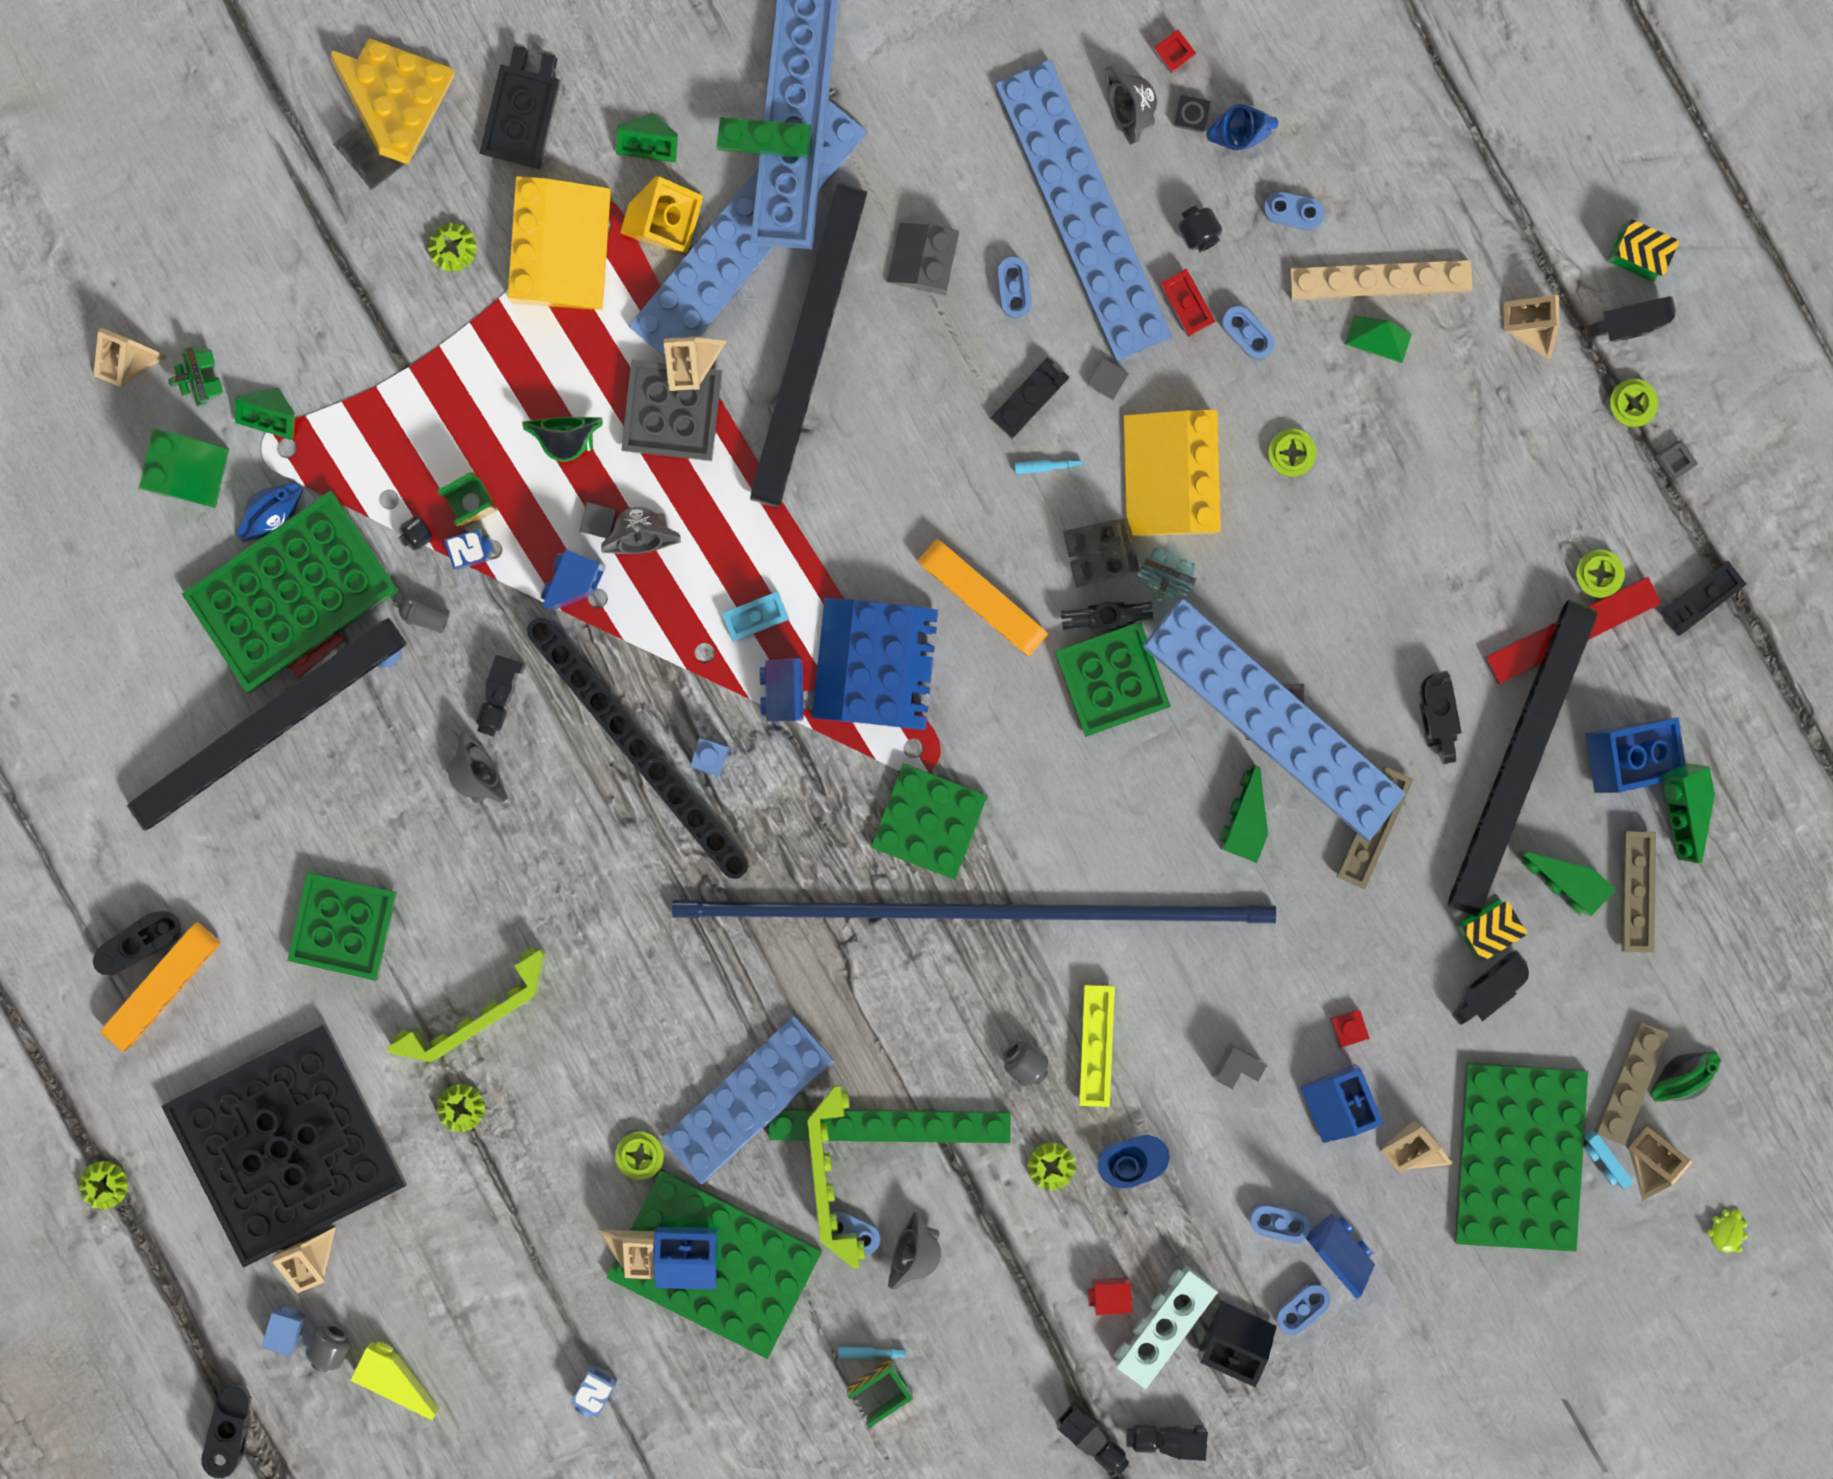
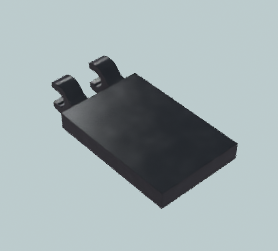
[479,45,561,170]

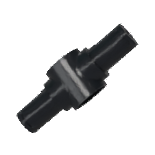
[1061,601,1153,630]

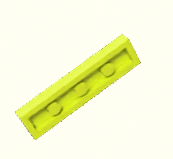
[1079,984,1115,1107]

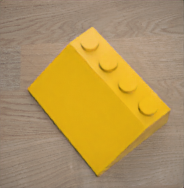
[508,177,611,310]
[1123,410,1221,536]

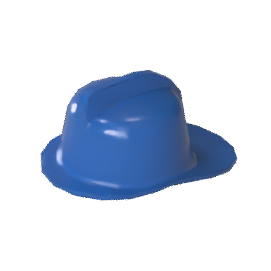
[1098,1135,1170,1189]

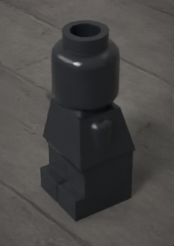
[476,655,526,737]
[1055,1401,1129,1475]
[1126,1425,1208,1461]

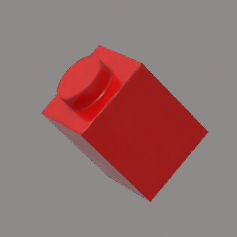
[1087,1277,1132,1315]

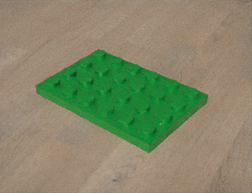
[181,491,400,694]
[1454,1063,1588,1252]
[606,1169,822,1359]

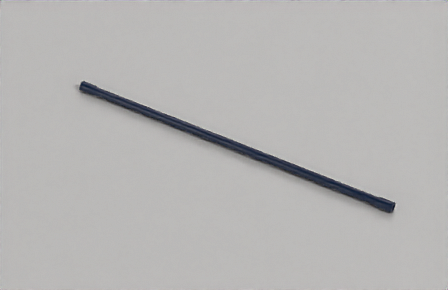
[672,900,1276,923]

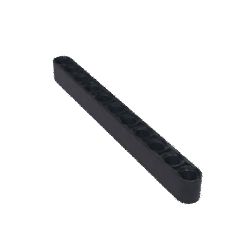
[750,183,867,508]
[1448,599,1597,917]
[126,618,407,831]
[527,618,749,879]

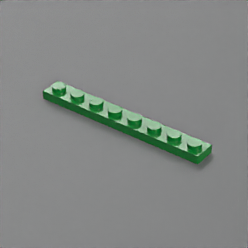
[769,1109,1011,1143]

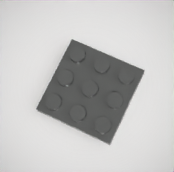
[621,360,722,462]

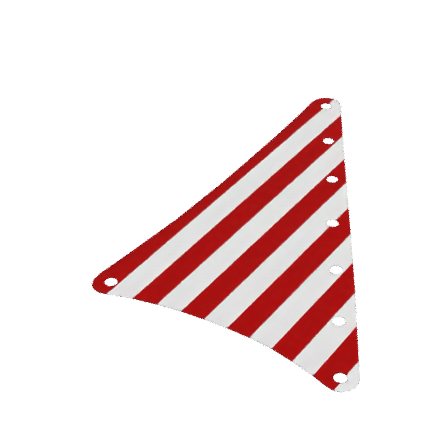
[261,201,941,773]

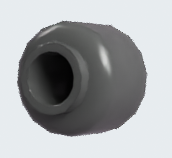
[1003,1041,1048,1086]
[305,1324,351,1372]

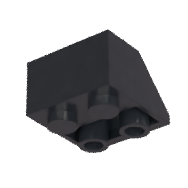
[1197,1300,1277,1388]

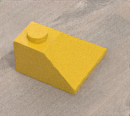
[620,176,704,254]

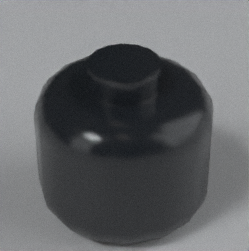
[398,516,432,550]

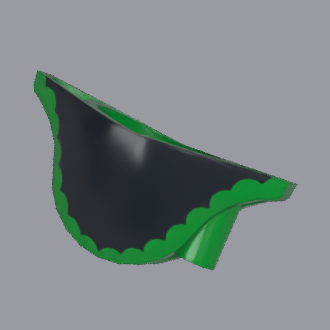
[522,417,603,462]
[1649,1051,1721,1102]

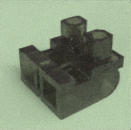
[333,122,415,190]
[1063,518,1139,588]

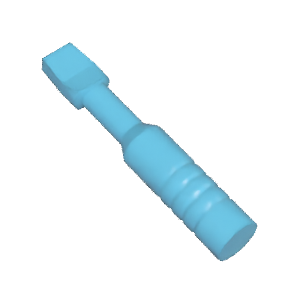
[1014,460,1083,474]
[838,1346,906,1359]

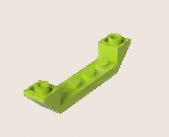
[386,947,547,1063]
[808,1082,865,1269]

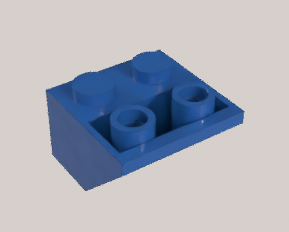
[540,549,606,610]
[1300,1064,1384,1143]
[654,1226,718,1290]

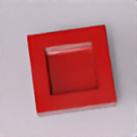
[1153,29,1196,74]
[1330,1009,1370,1048]

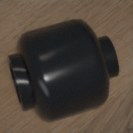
[1177,205,1223,253]

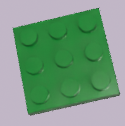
[1055,621,1171,737]
[871,763,988,880]
[287,872,398,981]

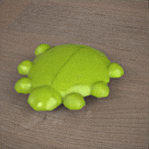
[1706,1209,1748,1253]

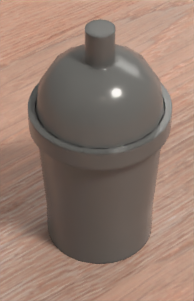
[392,595,450,633]

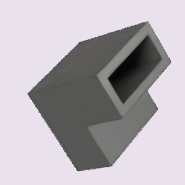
[1212,1043,1267,1089]

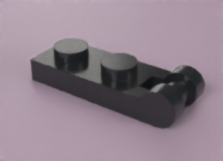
[990,357,1070,439]
[1659,561,1747,636]

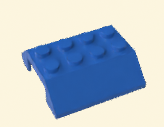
[812,598,938,730]

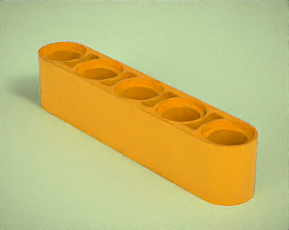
[917,538,1049,657]
[100,922,221,1053]

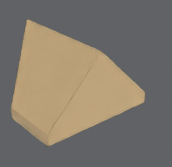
[1503,295,1560,361]
[93,328,168,387]
[664,337,727,391]
[1380,1120,1453,1173]
[1628,1126,1692,1201]
[271,1227,336,1293]
[597,1229,655,1279]

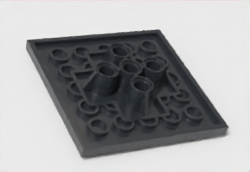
[161,1024,407,1268]

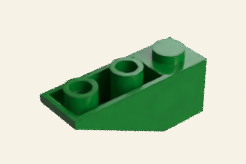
[1662,763,1715,863]
[1218,765,1268,863]
[1518,851,1616,916]

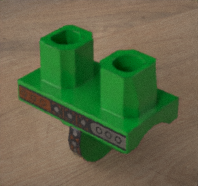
[168,346,223,407]

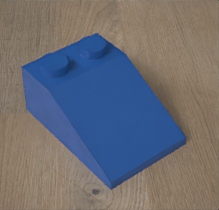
[760,659,804,721]
[1586,717,1686,793]
[1306,1213,1375,1300]

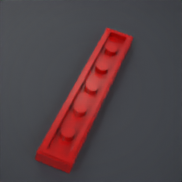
[1485,577,1662,684]

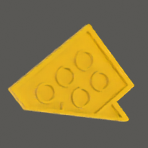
[331,38,454,165]

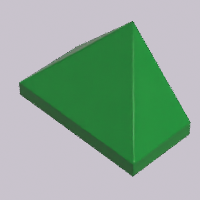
[616,113,678,163]
[1345,316,1412,363]
[235,388,295,440]

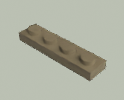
[1336,767,1413,889]
[1621,831,1656,952]
[1595,1021,1669,1145]

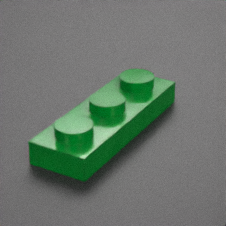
[716,117,812,158]

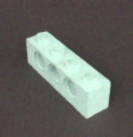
[1114,1265,1218,1389]

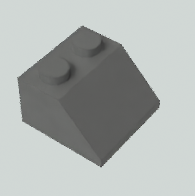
[887,223,959,295]

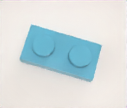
[722,591,789,642]
[1583,1130,1634,1190]

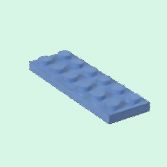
[661,1016,835,1184]

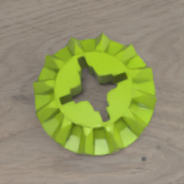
[427,222,477,272]
[1609,379,1658,427]
[1268,429,1317,477]
[1575,550,1625,598]
[436,1084,485,1133]
[615,1131,664,1180]
[1027,1142,1076,1191]
[78,1161,128,1210]

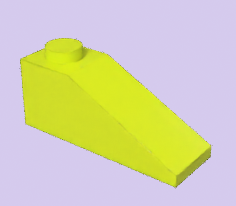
[350,1341,439,1420]

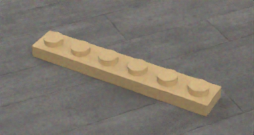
[1289,260,1473,300]

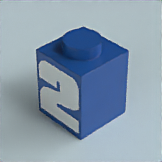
[444,529,494,570]

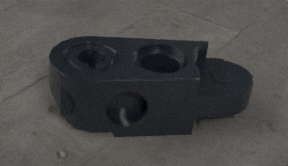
[1584,296,1676,342]
[1419,670,1462,765]
[93,910,181,976]
[1452,950,1529,1025]
[201,1383,252,1478]

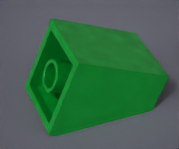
[138,428,230,508]

